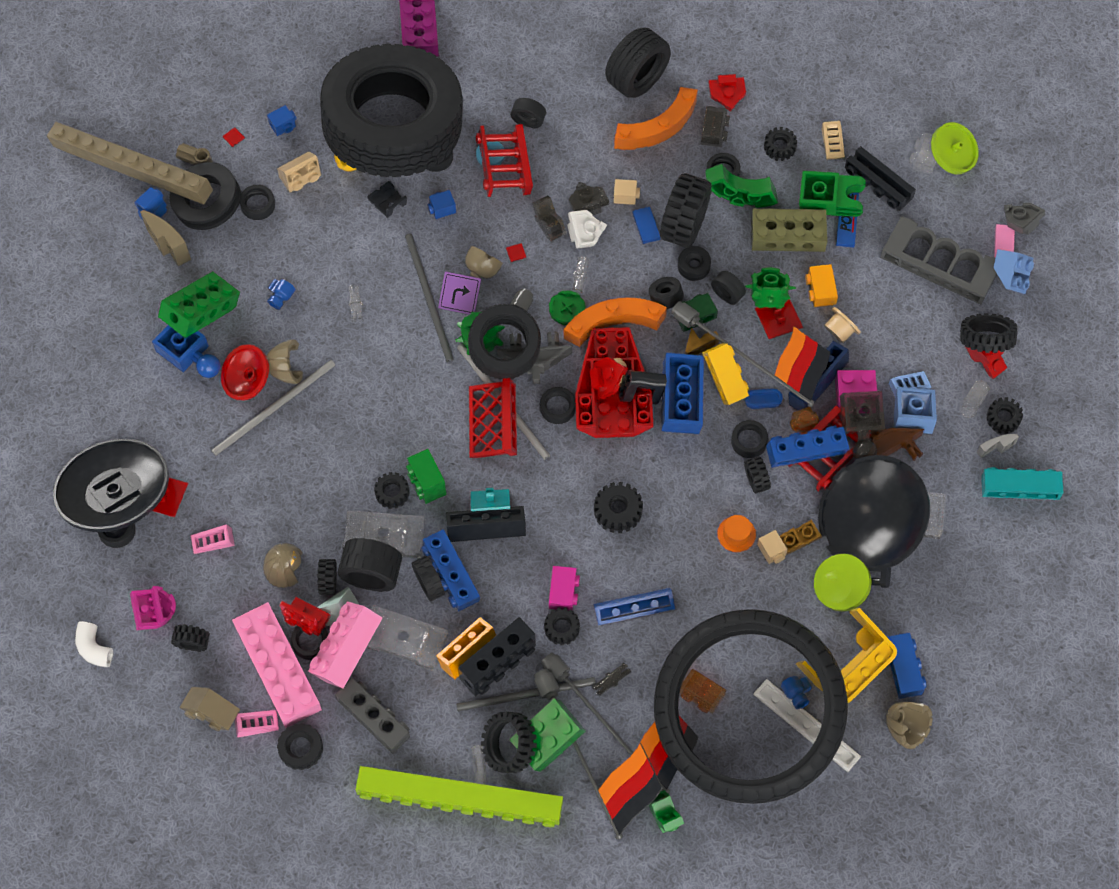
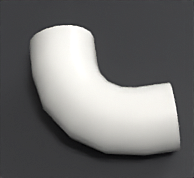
[75,622,113,667]

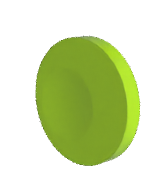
[931,122,979,174]
[814,554,871,612]

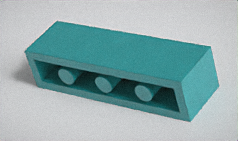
[981,467,1063,500]

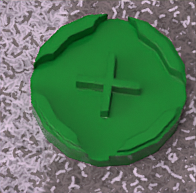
[549,291,586,325]

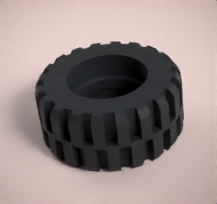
[660,173,712,248]

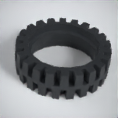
[960,313,1018,353]
[481,712,537,773]

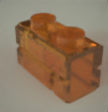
[680,669,727,714]

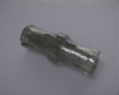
[592,662,631,697]

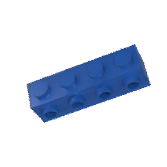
[766,426,849,468]
[421,529,480,612]

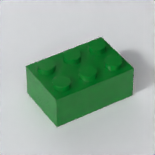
[509,699,586,772]

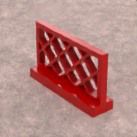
[469,378,517,458]

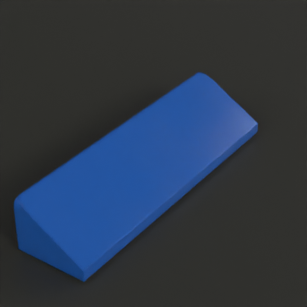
[593,588,675,626]

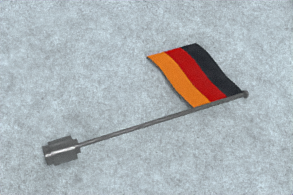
[671,301,830,407]
[541,652,698,794]
[534,668,663,840]

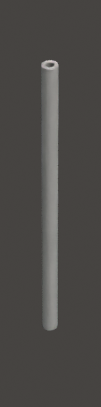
[457,344,550,460]
[211,360,335,456]

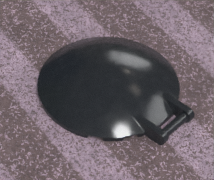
[818,455,930,588]

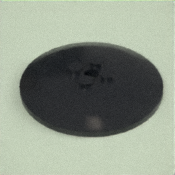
[53,439,169,532]

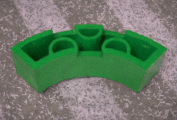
[705,164,778,208]

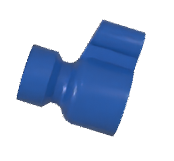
[267,279,296,310]
[781,676,812,710]

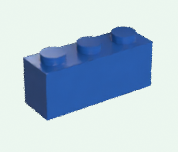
[887,633,927,699]

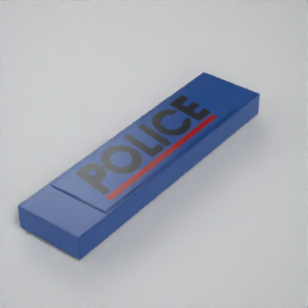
[836,193,859,248]

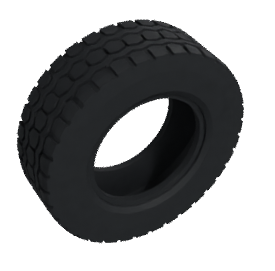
[320,44,463,177]

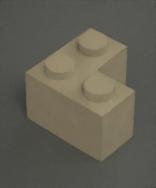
[180,687,240,731]

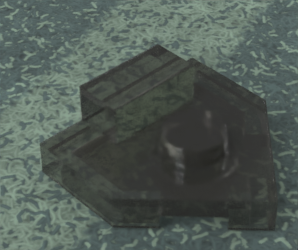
[569,182,609,215]

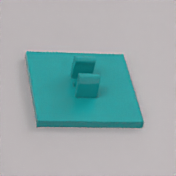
[471,488,510,511]

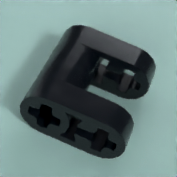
[619,370,667,405]

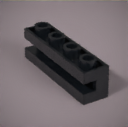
[845,146,916,211]
[446,506,526,542]

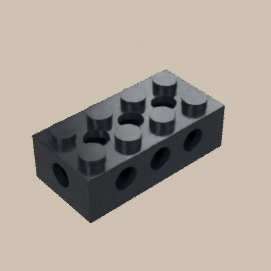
[458,617,536,697]

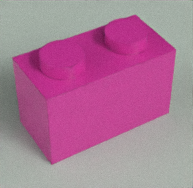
[549,566,580,611]

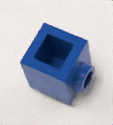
[267,105,297,136]
[427,190,456,219]

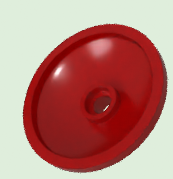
[221,344,269,401]

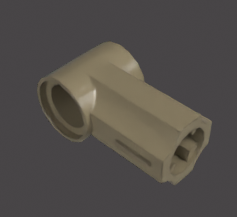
[176,143,213,165]

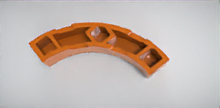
[614,87,698,150]
[564,298,667,347]

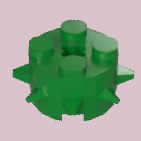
[745,267,796,309]
[455,312,505,355]

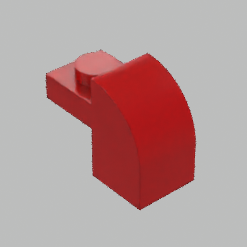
[966,347,1008,379]

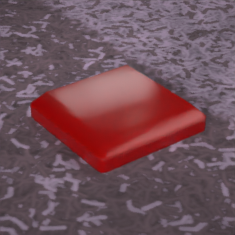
[223,127,245,147]
[506,243,526,262]

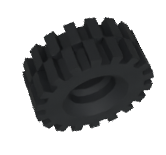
[594,482,643,533]

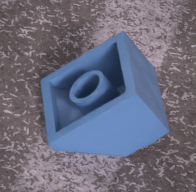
[894,387,937,434]

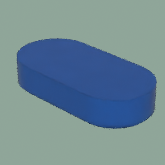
[745,389,783,409]

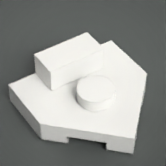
[567,210,607,249]

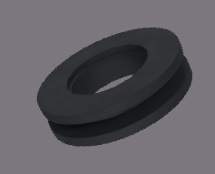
[169,162,241,230]

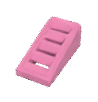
[191,524,235,554]
[235,710,279,737]

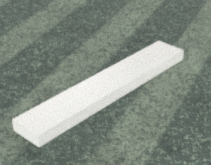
[753,679,861,772]

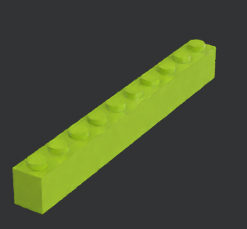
[355,766,563,827]

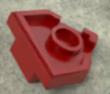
[708,74,746,112]
[589,357,628,399]

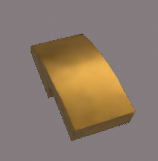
[780,519,822,554]

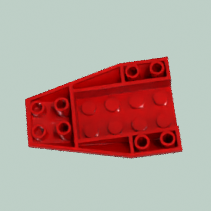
[575,327,653,438]

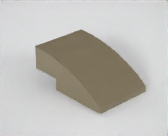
[140,210,191,266]

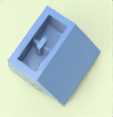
[993,249,1034,294]

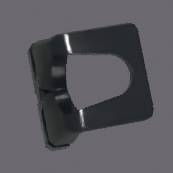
[367,181,407,218]

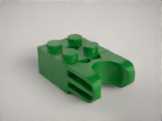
[799,171,866,217]

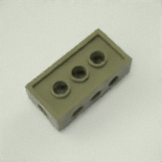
[751,209,827,252]

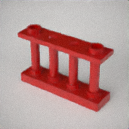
[476,124,533,197]
[787,405,871,492]

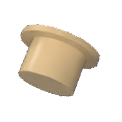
[824,307,861,343]

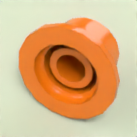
[717,515,756,552]

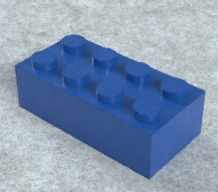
[661,353,704,434]

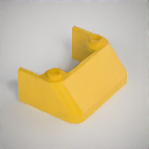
[796,608,897,703]

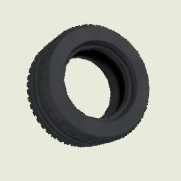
[605,28,671,98]
[468,304,541,380]

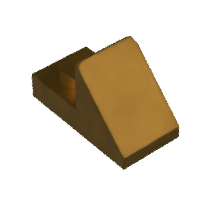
[685,328,719,355]

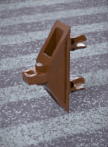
[865,420,924,461]

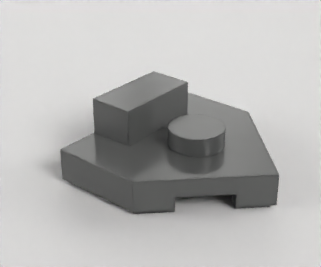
[1004,203,1045,235]

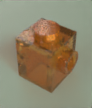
[790,407,819,435]

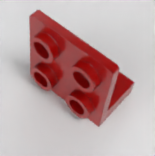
[280,597,331,636]

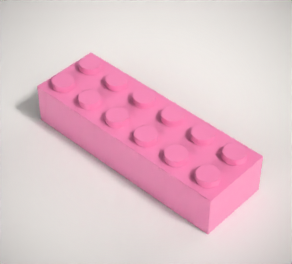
[232,602,322,728]

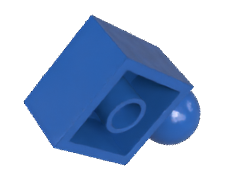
[152,325,221,378]

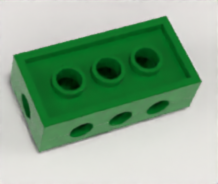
[158,271,240,338]

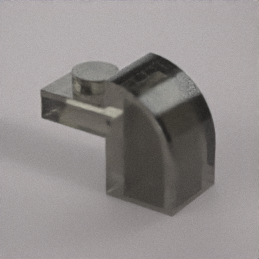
[532,195,567,241]

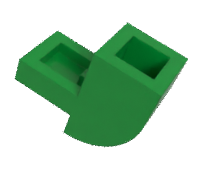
[649,790,684,833]

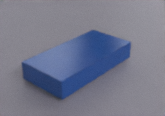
[632,207,660,244]

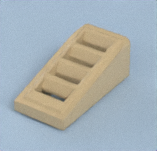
[822,121,845,160]

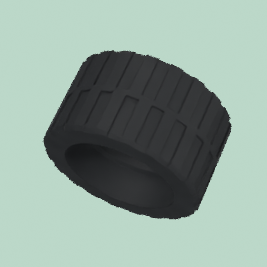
[337,538,403,592]

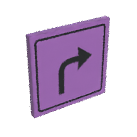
[438,272,481,315]

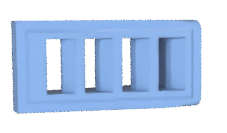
[889,371,931,397]

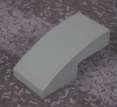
[977,434,1019,458]

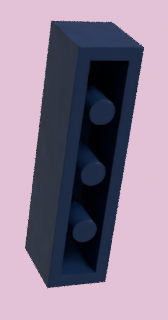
[788,341,849,415]

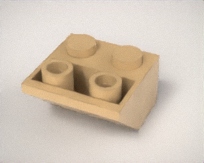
[277,152,321,192]

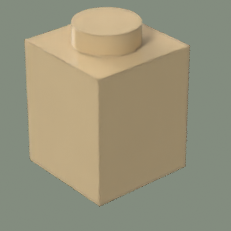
[614,179,640,205]
[757,530,787,564]

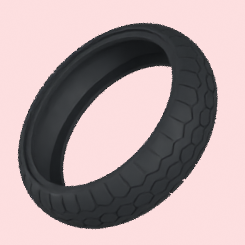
[654,609,848,804]

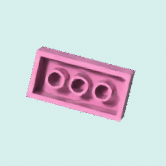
[308,601,382,689]

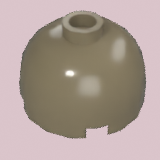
[465,246,503,279]

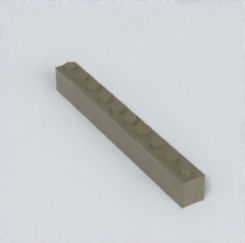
[47,122,213,204]

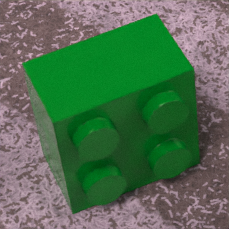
[406,449,447,504]

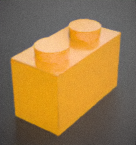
[805,264,838,307]

